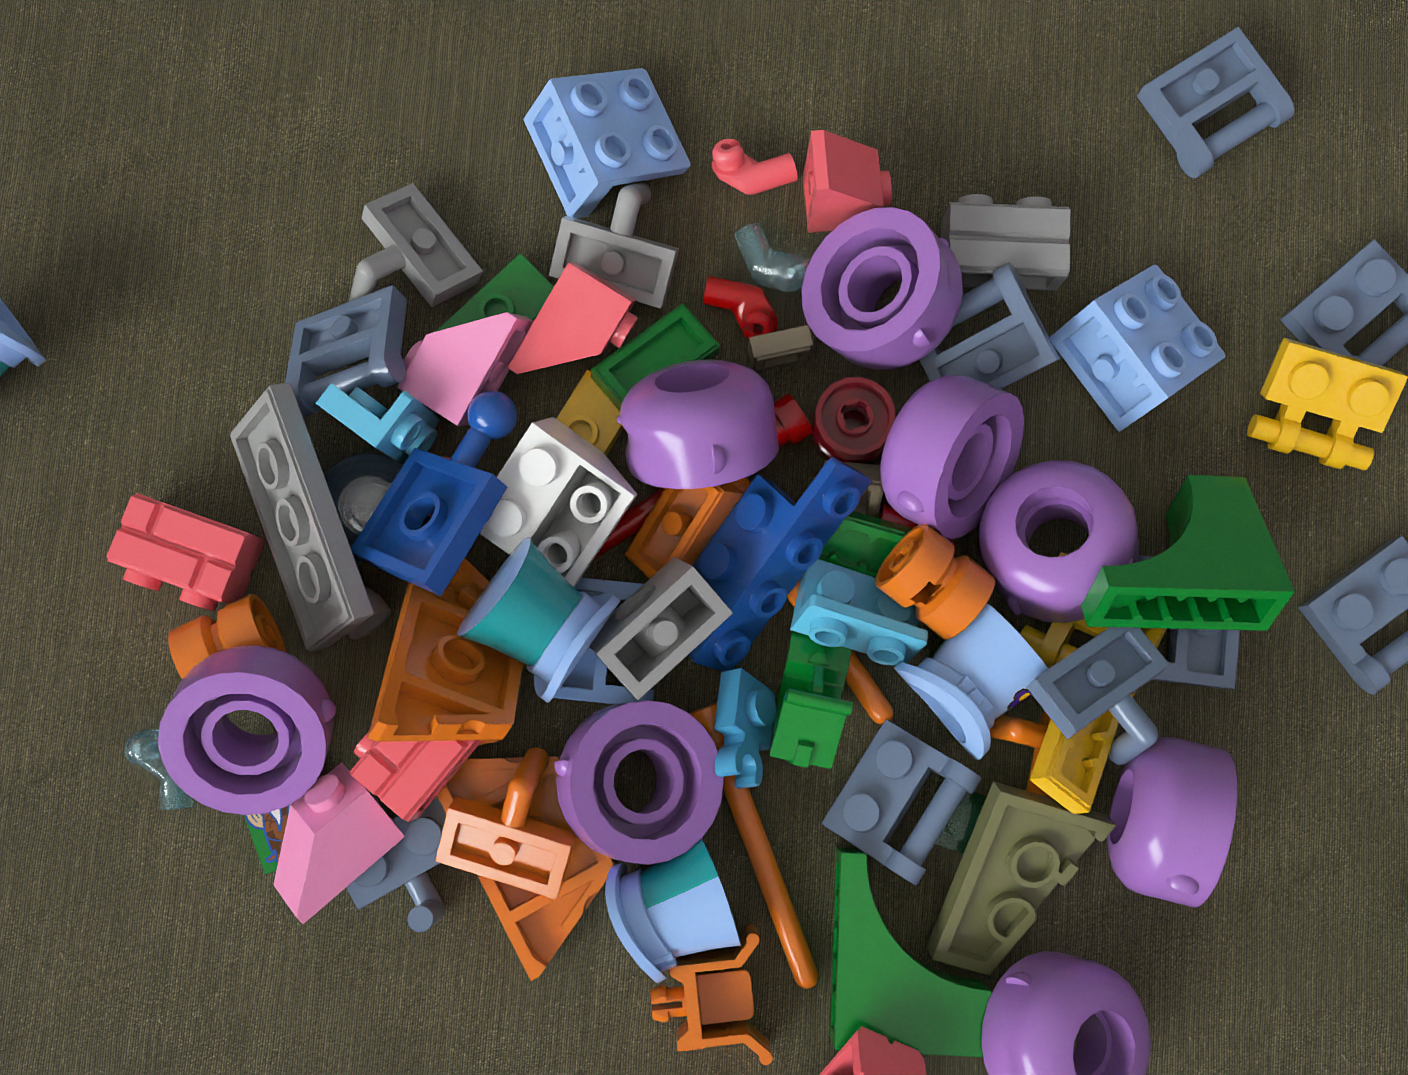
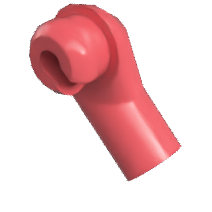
[711,139,798,195]

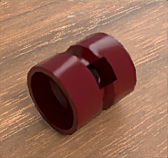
[812,377,896,464]

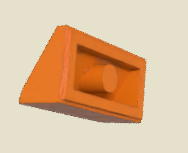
[624,483,744,579]

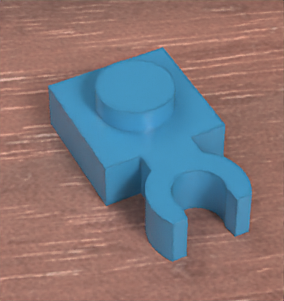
[714,668,776,789]

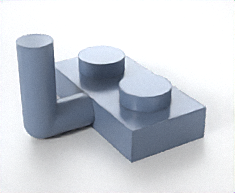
[1026,627,1170,765]
[346,796,447,932]

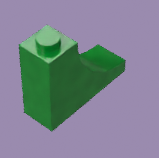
[1081,475,1295,631]
[829,847,991,1057]

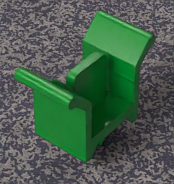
[770,631,853,769]

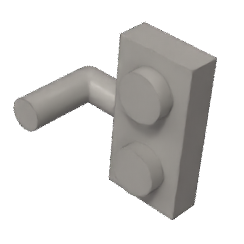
[549,181,679,309]
[349,183,483,307]

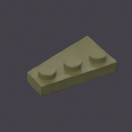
[926,781,1116,975]

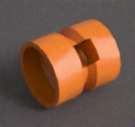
[875,524,995,640]
[168,594,287,679]

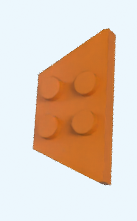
[368,582,523,742]
[437,756,616,981]

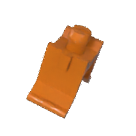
[650,924,773,1065]

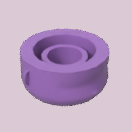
[802,207,963,370]
[617,360,779,489]
[880,375,1024,539]
[978,460,1139,623]
[158,645,336,815]
[554,700,724,865]
[1107,737,1237,908]
[981,951,1151,1075]

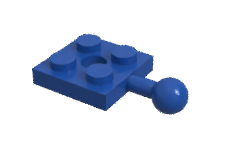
[351,391,517,596]

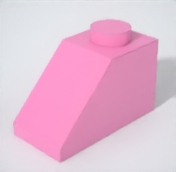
[397,312,534,426]
[273,762,405,924]

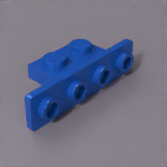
[688,457,871,672]

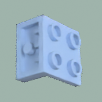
[523,68,691,218]
[1049,265,1225,432]

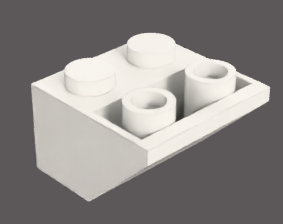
[480,417,637,587]

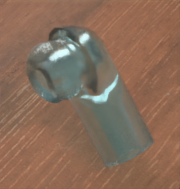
[734,223,810,292]
[124,728,193,811]

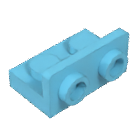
[316,383,440,465]
[790,559,928,665]

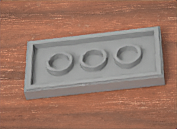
[230,382,374,653]

